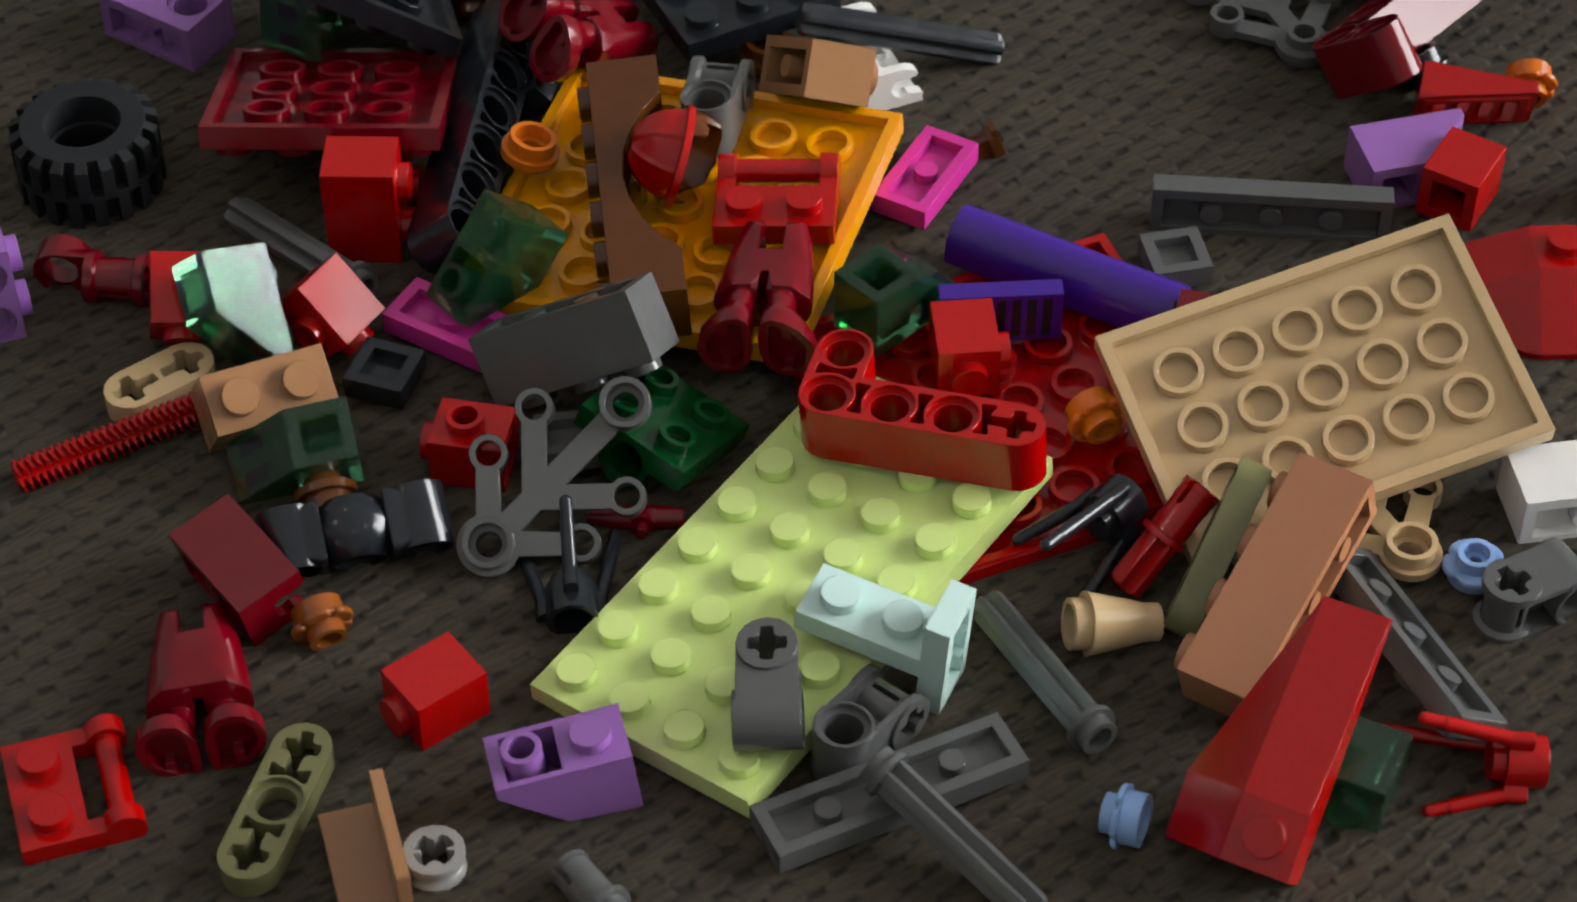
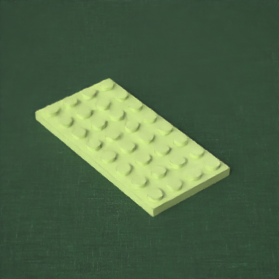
[530,376,1053,819]

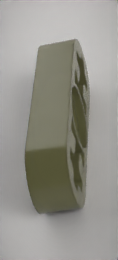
[1164,456,1273,638]
[216,723,335,897]

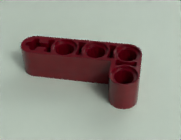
[1311,0,1481,99]

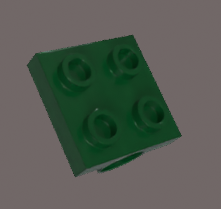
[574,365,750,492]

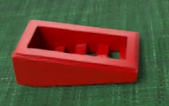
[1411,61,1540,124]

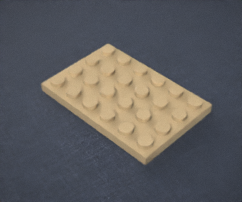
[1094,213,1556,563]

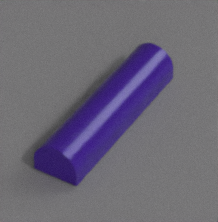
[944,204,1191,328]

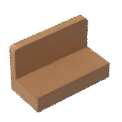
[318,768,414,902]

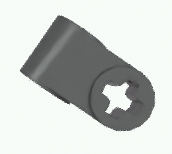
[680,55,756,158]
[1471,537,1577,644]
[731,617,805,752]
[810,664,931,780]

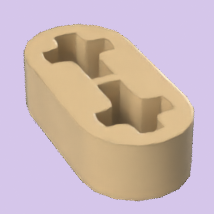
[103,342,217,422]

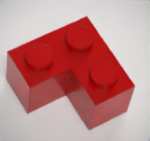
[319,136,423,263]

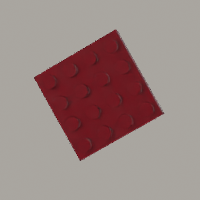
[198,48,461,158]

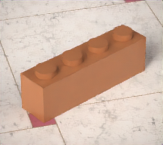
[1174,452,1377,717]

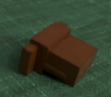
[965,118,1006,160]

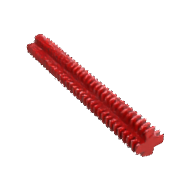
[11,392,199,493]

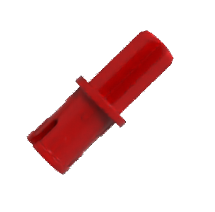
[1111,474,1220,598]

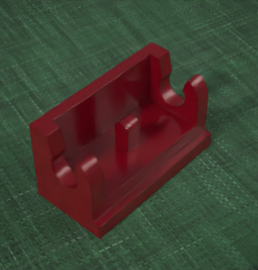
[169,493,304,647]

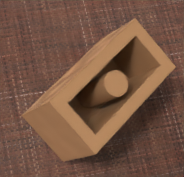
[759,35,878,107]
[190,343,341,453]

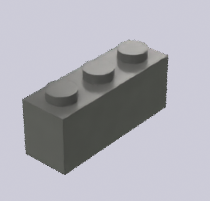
[468,271,680,409]

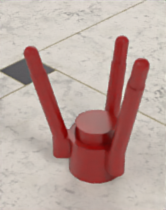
[1377,711,1551,817]

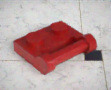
[711,152,841,245]
[0,713,148,866]

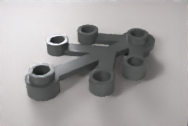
[1185,0,1340,68]
[456,376,652,578]

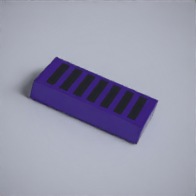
[937,279,1064,341]

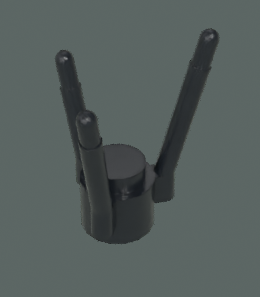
[1012,473,1148,596]
[518,494,622,634]

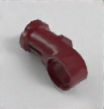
[33,234,150,307]

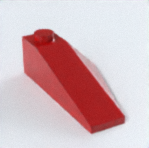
[1464,224,1577,360]
[1164,596,1393,885]

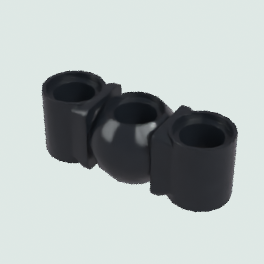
[255,479,455,578]

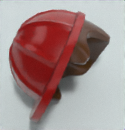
[627,104,722,209]

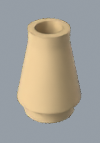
[1061,590,1164,657]

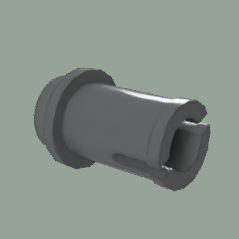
[549,849,631,902]

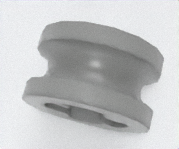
[403,824,468,893]

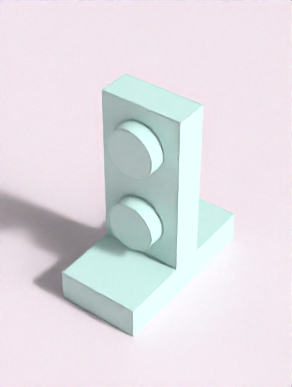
[794,563,977,715]

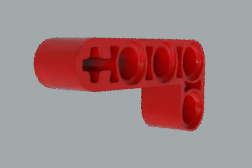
[798,329,1047,491]

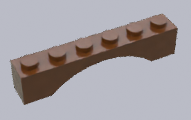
[577,54,692,337]

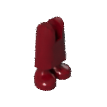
[498,0,659,83]
[697,220,817,376]
[135,602,267,777]

